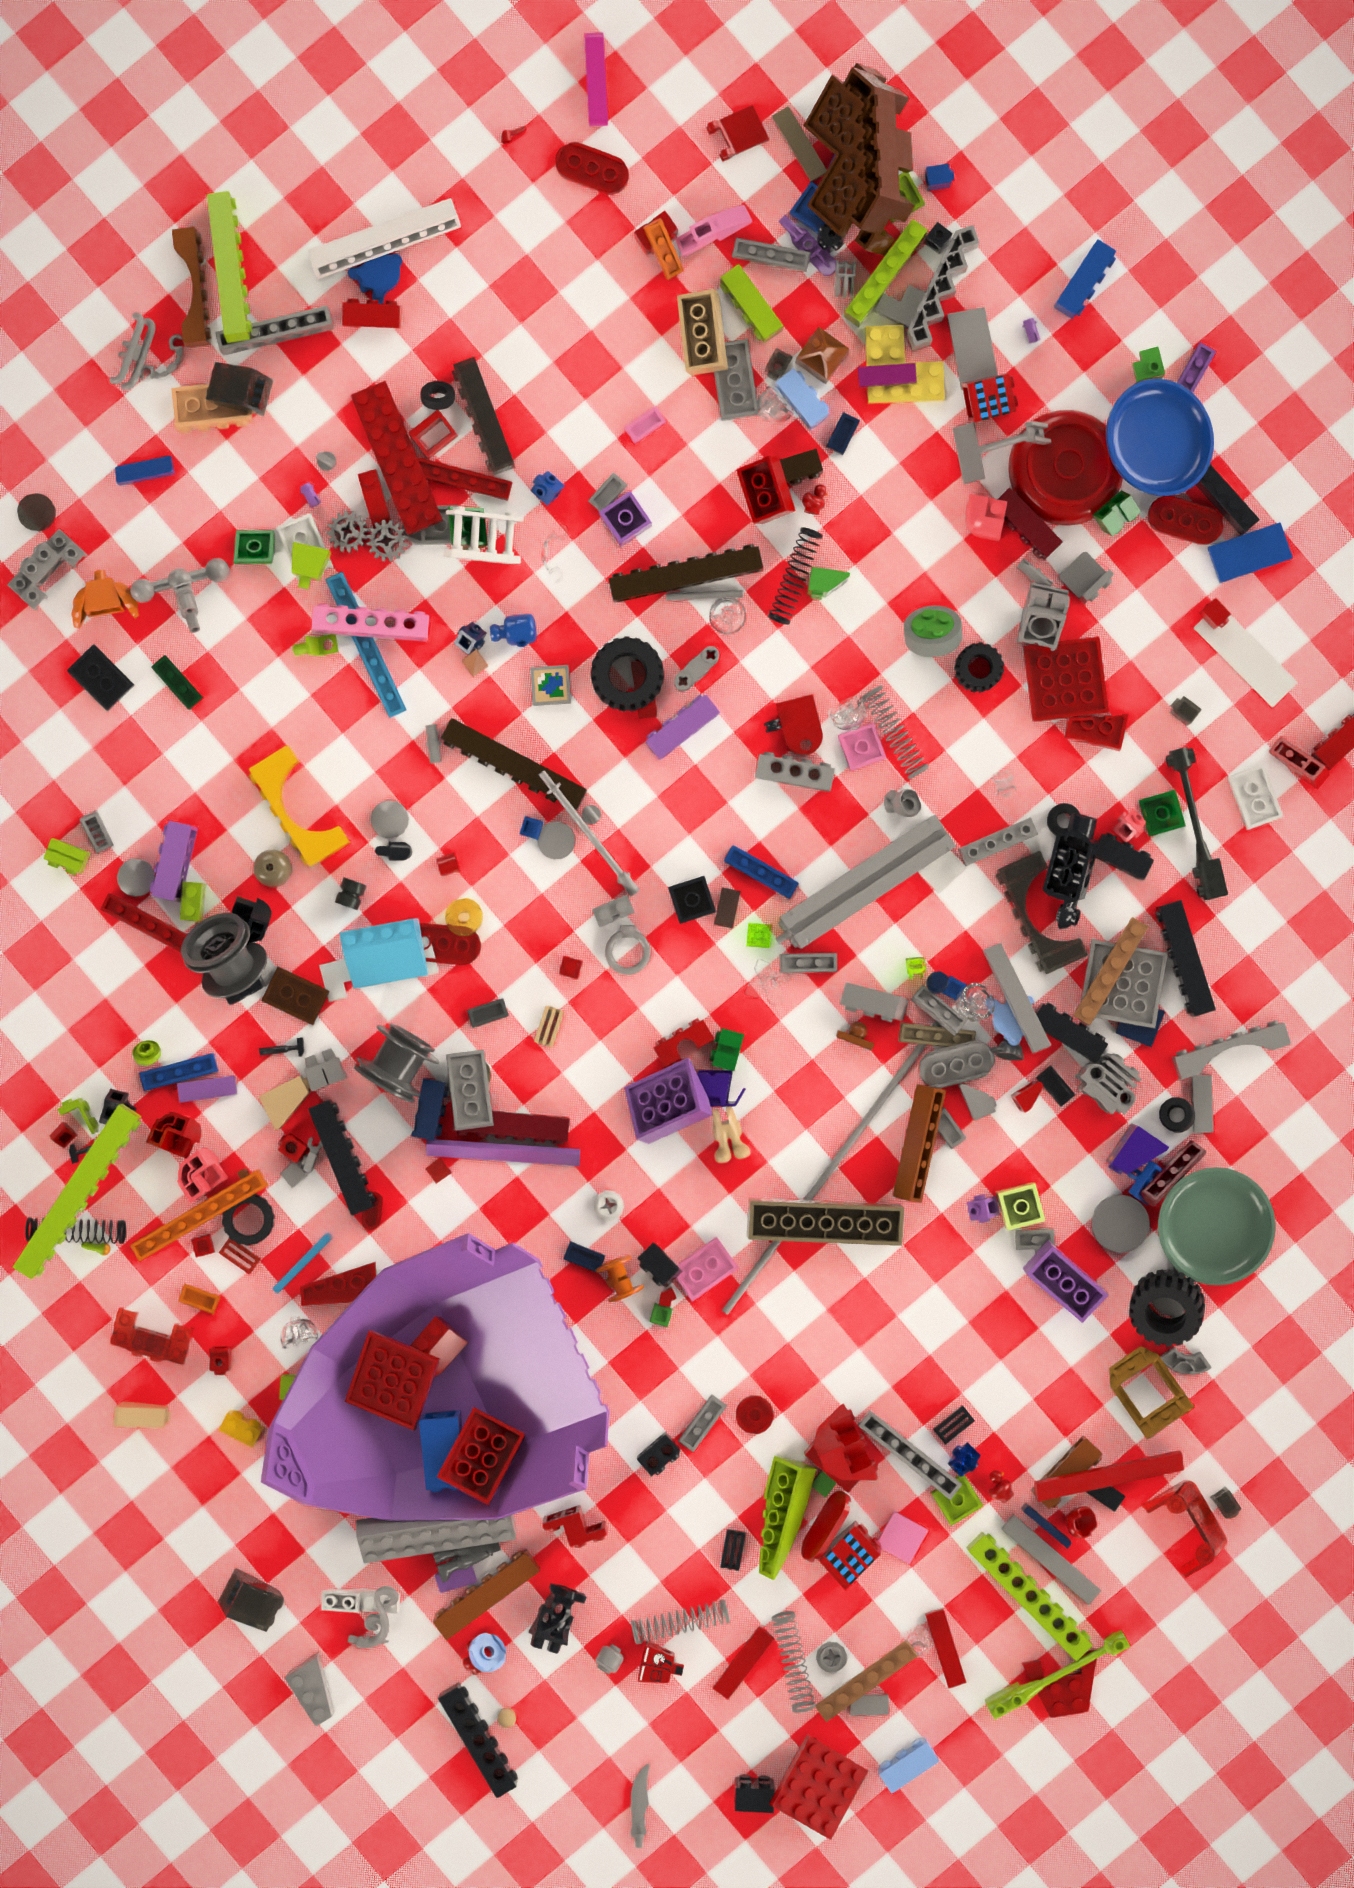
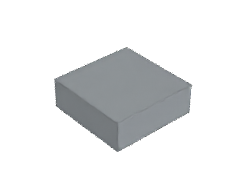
[280,1162,307,1188]

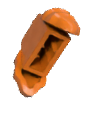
[71,570,139,629]

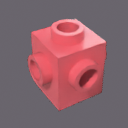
[1113,809,1146,843]

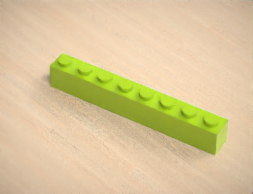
[207,191,252,343]

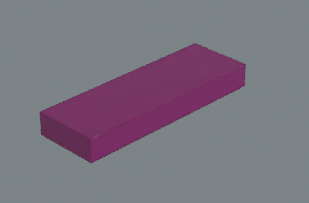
[858,363,917,388]

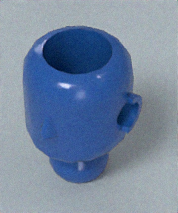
[489,614,537,647]

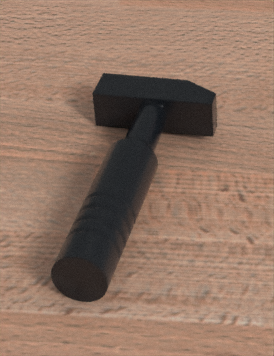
[259,1037,305,1057]
[69,1143,92,1164]

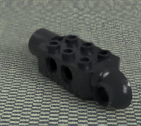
[1043,813,1099,929]

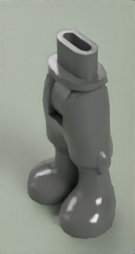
[433,1542,501,1583]

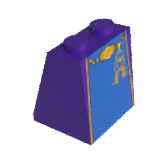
[1106,1123,1169,1175]

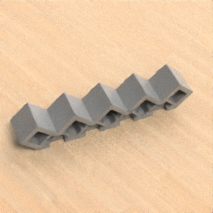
[906,224,980,351]

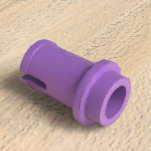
[1022,318,1041,344]
[300,482,322,508]

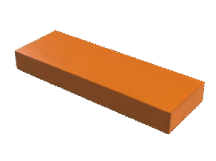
[643,218,684,280]

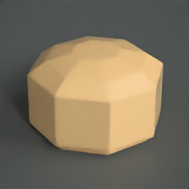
[497,1707,517,1728]

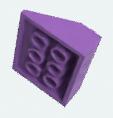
[624,1058,712,1144]

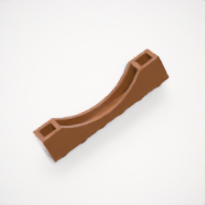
[172,227,212,347]

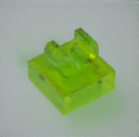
[905,957,926,979]

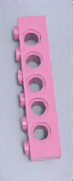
[312,604,429,641]

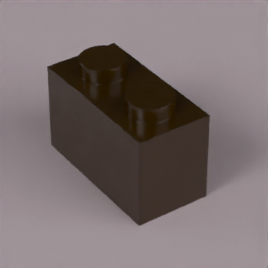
[780,448,823,486]

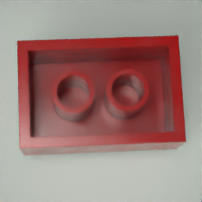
[736,456,796,524]

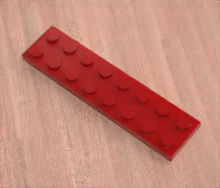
[351,380,443,535]

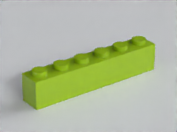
[843,219,928,328]

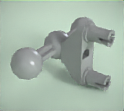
[130,558,229,633]

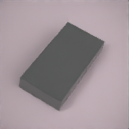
[467,998,509,1028]

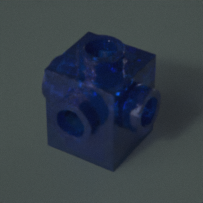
[947,1442,981,1477]

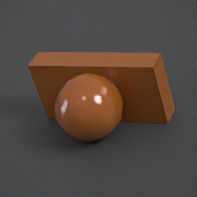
[835,1022,875,1050]

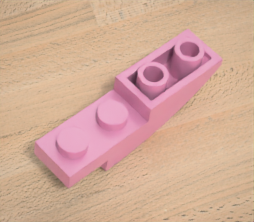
[675,205,753,258]

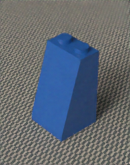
[419,1410,462,1492]

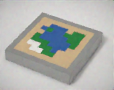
[530,665,571,706]

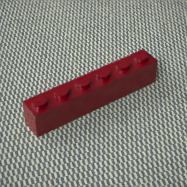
[452,1110,570,1145]

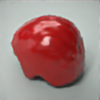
[1066,1506,1097,1539]

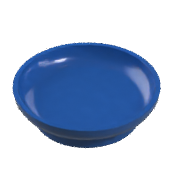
[1106,379,1214,496]

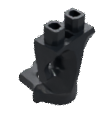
[528,1583,587,1654]

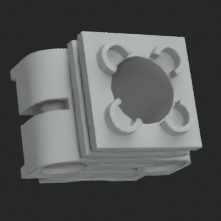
[1017,582,1070,651]
[1075,1053,1142,1115]

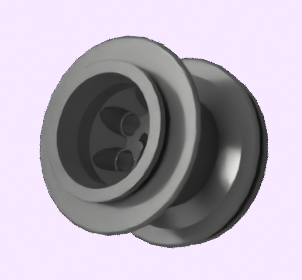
[181,913,268,998]
[354,1023,440,1103]

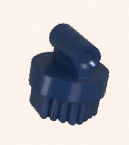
[926,971,948,994]

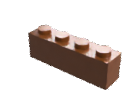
[1031,1435,1103,1509]

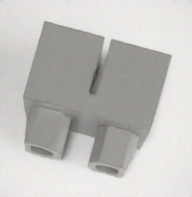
[304,1048,348,1092]

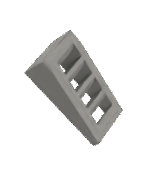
[79,809,114,854]

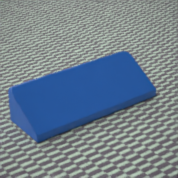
[115,455,175,486]

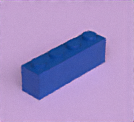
[1054,239,1117,320]

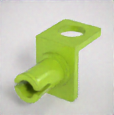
[292,634,339,657]

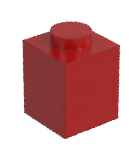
[1199,597,1231,629]

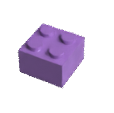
[599,490,652,547]

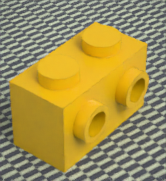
[218,1410,265,1448]

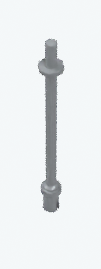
[539,770,640,897]

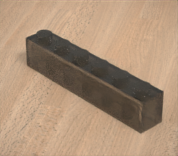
[451,357,516,475]

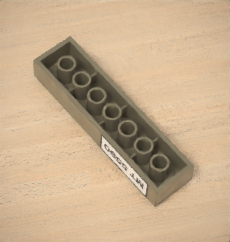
[746,1198,904,1246]

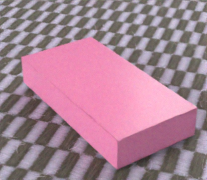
[624,406,666,444]

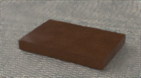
[261,966,330,1026]

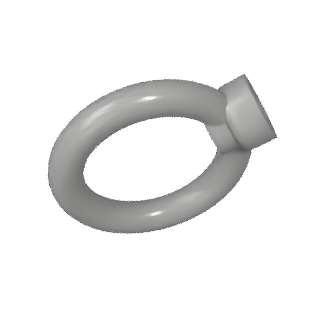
[605,925,651,975]

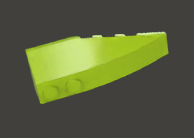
[759,1456,816,1580]

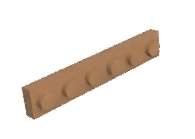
[1073,917,1149,1026]
[816,1639,918,1722]

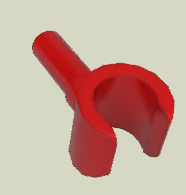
[501,126,526,144]

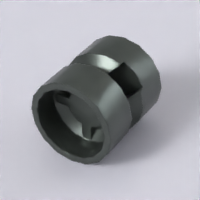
[334,877,367,911]

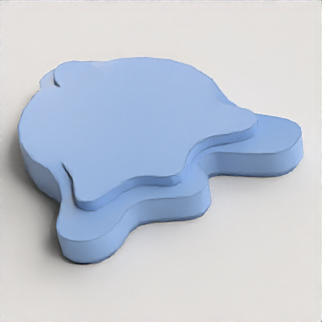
[985,996,1034,1046]

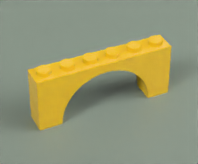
[249,744,351,867]

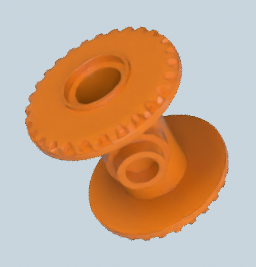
[596,1255,644,1303]

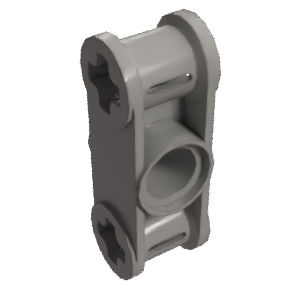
[674,646,719,692]

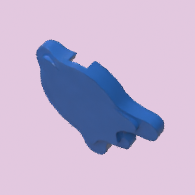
[348,254,403,304]

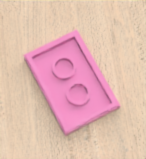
[676,1236,739,1302]

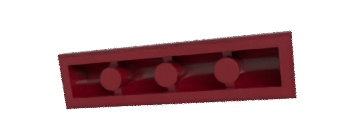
[1141,1140,1206,1206]

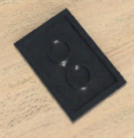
[66,644,135,712]

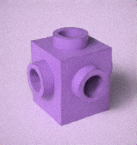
[967,1194,1000,1223]

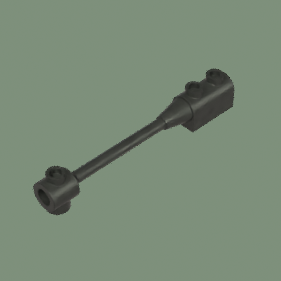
[1166,747,1228,901]

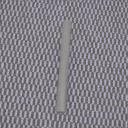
[666,590,743,601]

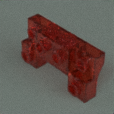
[109,1307,194,1365]

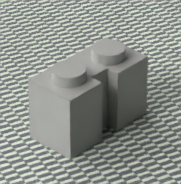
[592,895,635,927]

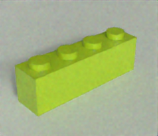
[719,264,784,343]

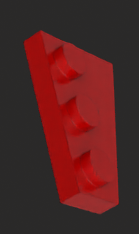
[1064,714,1129,752]

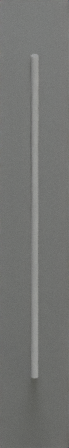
[722,1020,941,1315]

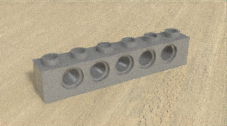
[215,305,334,356]
[858,1409,962,1500]

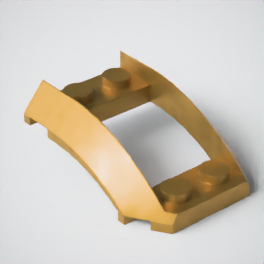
[1109,1346,1195,1440]

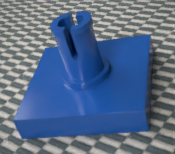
[1127,1161,1162,1206]

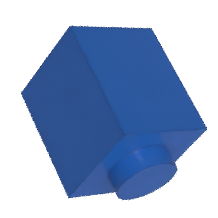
[924,163,954,191]

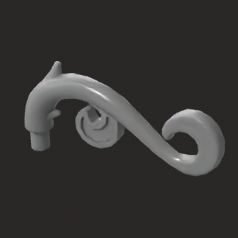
[347,1586,399,1649]

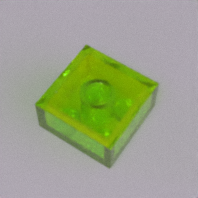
[746,923,772,948]

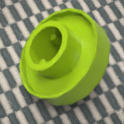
[132,1040,161,1066]

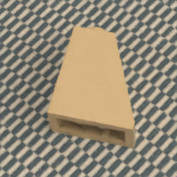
[258,1075,311,1131]
[113,1401,171,1428]

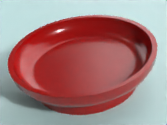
[1008,410,1123,526]

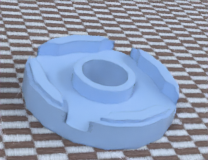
[469,1633,506,1672]

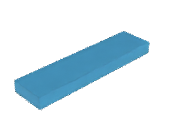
[272,1232,333,1293]

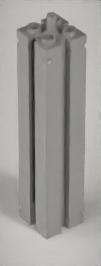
[775,814,956,949]

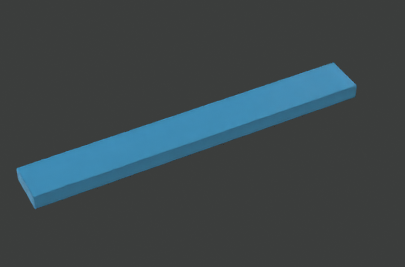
[325,571,407,718]

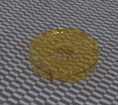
[445,898,483,936]

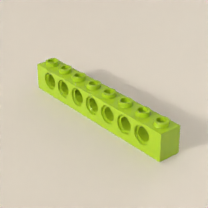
[966,1531,1093,1662]

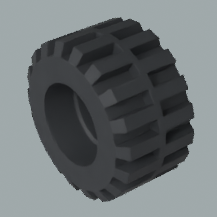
[954,642,1004,693]

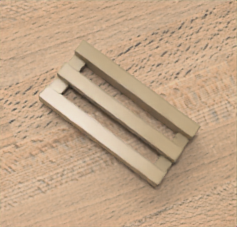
[534,1005,564,1048]

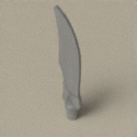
[630,1763,650,1848]

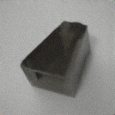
[206,362,273,417]
[218,1568,284,1632]

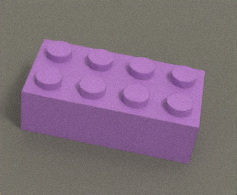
[150,821,198,902]
[1023,1240,1109,1323]

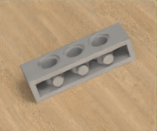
[755,752,835,792]
[958,817,1039,866]

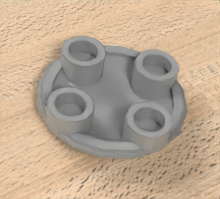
[371,800,409,838]
[117,859,156,897]

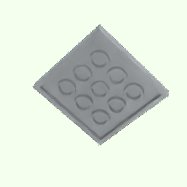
[1081,939,1168,1028]

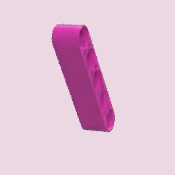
[584,32,608,127]

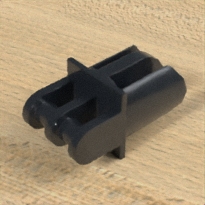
[375,841,413,861]

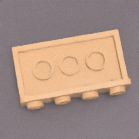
[171,379,253,433]

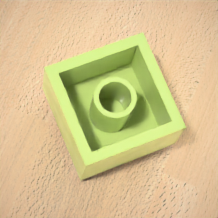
[996,1182,1045,1231]

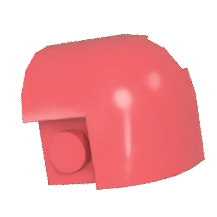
[965,495,1007,541]
[177,1148,228,1203]

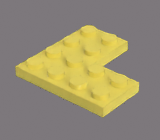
[865,325,945,404]

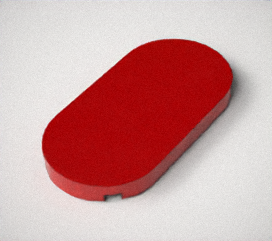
[555,142,629,195]
[1148,495,1223,545]
[419,923,482,965]
[801,1491,851,1562]

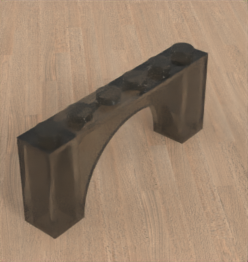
[995,851,1088,975]

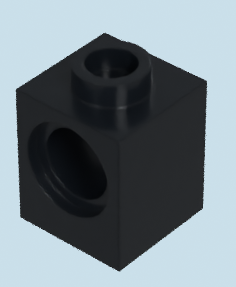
[924,222,953,254]

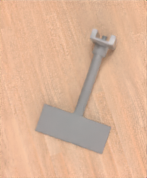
[953,421,1051,484]

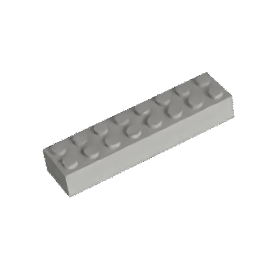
[356,1515,516,1564]

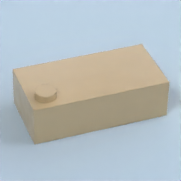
[677,289,728,376]

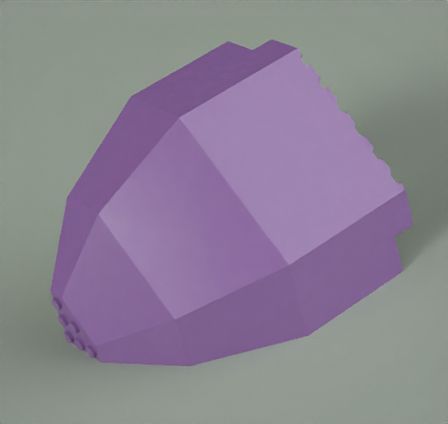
[260,1233,610,1521]

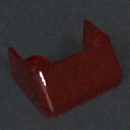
[1141,1479,1227,1578]

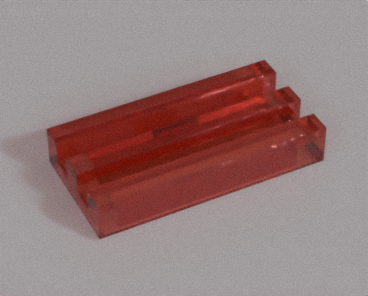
[218,1238,262,1275]

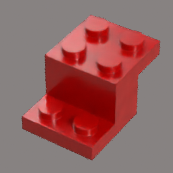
[542,1505,608,1548]

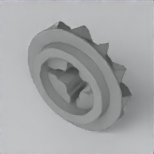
[816,1641,847,1673]

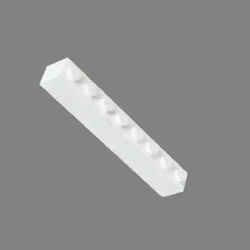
[307,198,461,279]

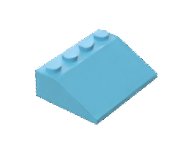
[339,918,428,989]

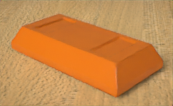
[178,1283,221,1314]

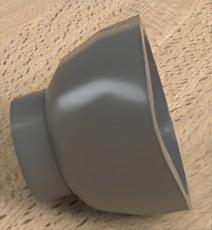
[991,1038,1025,1061]

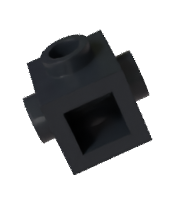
[817,223,844,254]

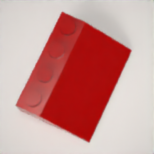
[437,1407,525,1506]

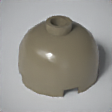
[253,849,292,887]

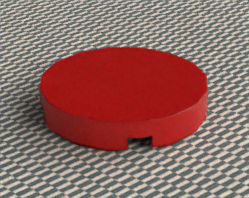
[736,1395,774,1434]

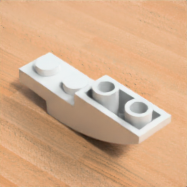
[321,1589,400,1614]

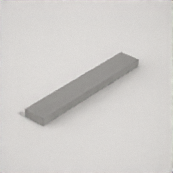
[983,943,1051,1053]
[1001,1514,1102,1605]

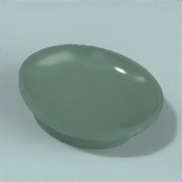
[1158,1167,1276,1285]

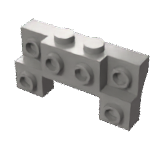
[7,529,88,611]

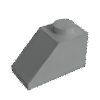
[958,1083,997,1121]

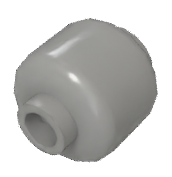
[595,1644,624,1675]

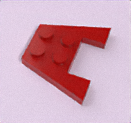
[1021,1650,1097,1718]

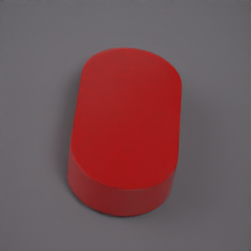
[361,1191,383,1230]

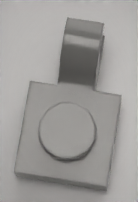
[301,1137,323,1173]

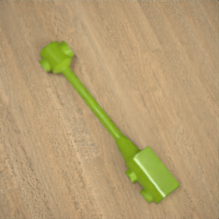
[984,1630,1131,1720]

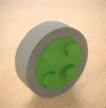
[904,606,962,657]

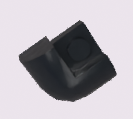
[231,896,272,945]

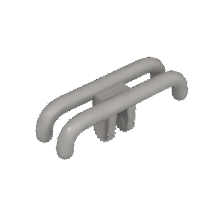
[109,312,156,390]

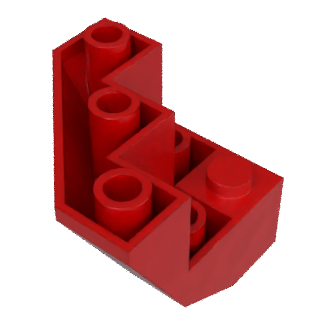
[813,1403,879,1480]

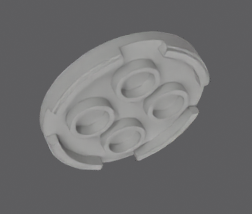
[1091,1195,1150,1253]

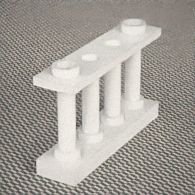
[443,506,523,565]

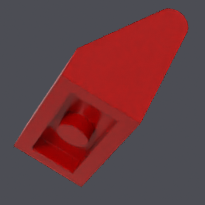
[408,410,458,460]
[1010,1081,1043,1113]

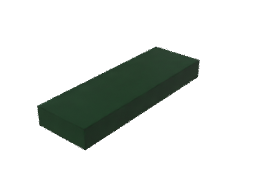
[151,655,204,711]

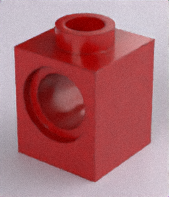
[277,1133,309,1163]

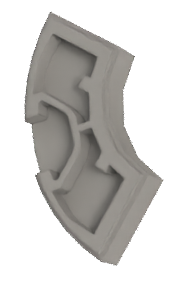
[1160,1346,1212,1375]

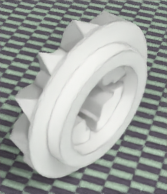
[593,1191,624,1221]

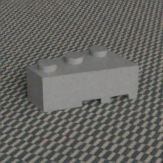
[840,982,909,1022]
[285,1652,335,1727]

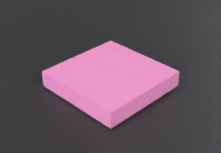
[838,722,887,772]
[878,1511,928,1564]

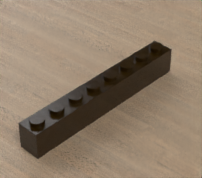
[608,544,763,603]
[441,718,588,811]

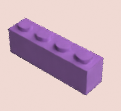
[645,694,720,761]

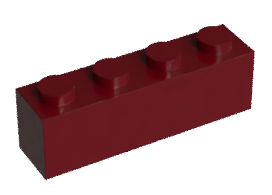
[997,487,1063,561]

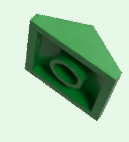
[233,530,275,564]
[1139,789,1186,837]

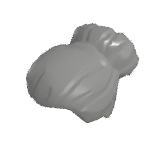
[884,788,921,818]

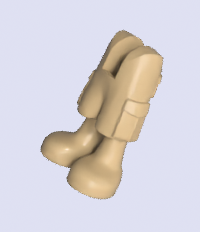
[712,1106,750,1163]

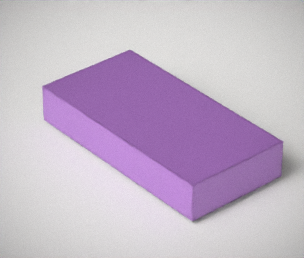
[435,1565,477,1593]

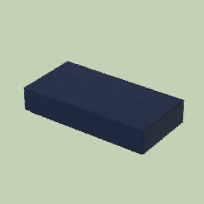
[826,412,860,455]
[563,1241,606,1274]

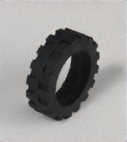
[222,1194,275,1246]

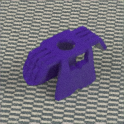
[697,1070,746,1107]

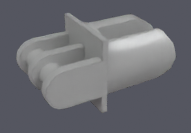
[834,260,856,298]

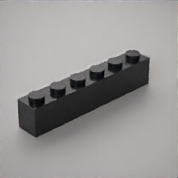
[1155,900,1216,1017]
[308,1100,376,1216]

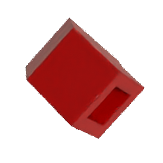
[658,1287,677,1307]

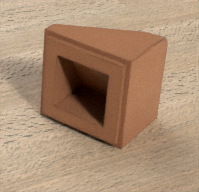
[462,650,489,677]

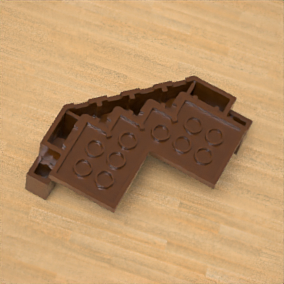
[803,62,915,256]

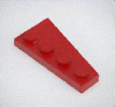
[300,1261,377,1306]

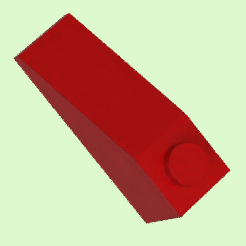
[357,469,392,532]
[1269,736,1330,790]

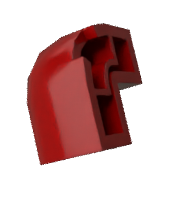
[146,1112,202,1159]

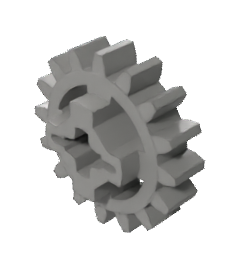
[327,510,369,553]
[366,520,408,562]

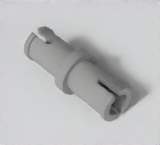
[1016,558,1054,586]
[425,724,442,763]

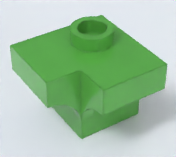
[1132,346,1166,383]

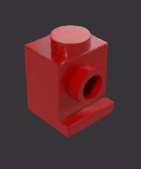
[559,956,583,979]
[209,1346,231,1375]

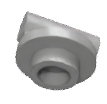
[316,451,336,471]
[582,805,601,824]

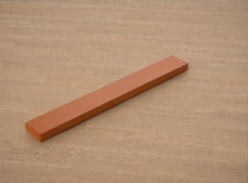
[130,1169,269,1262]

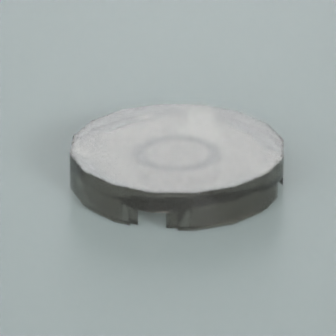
[17,493,56,532]

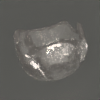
[901,1623,932,1658]

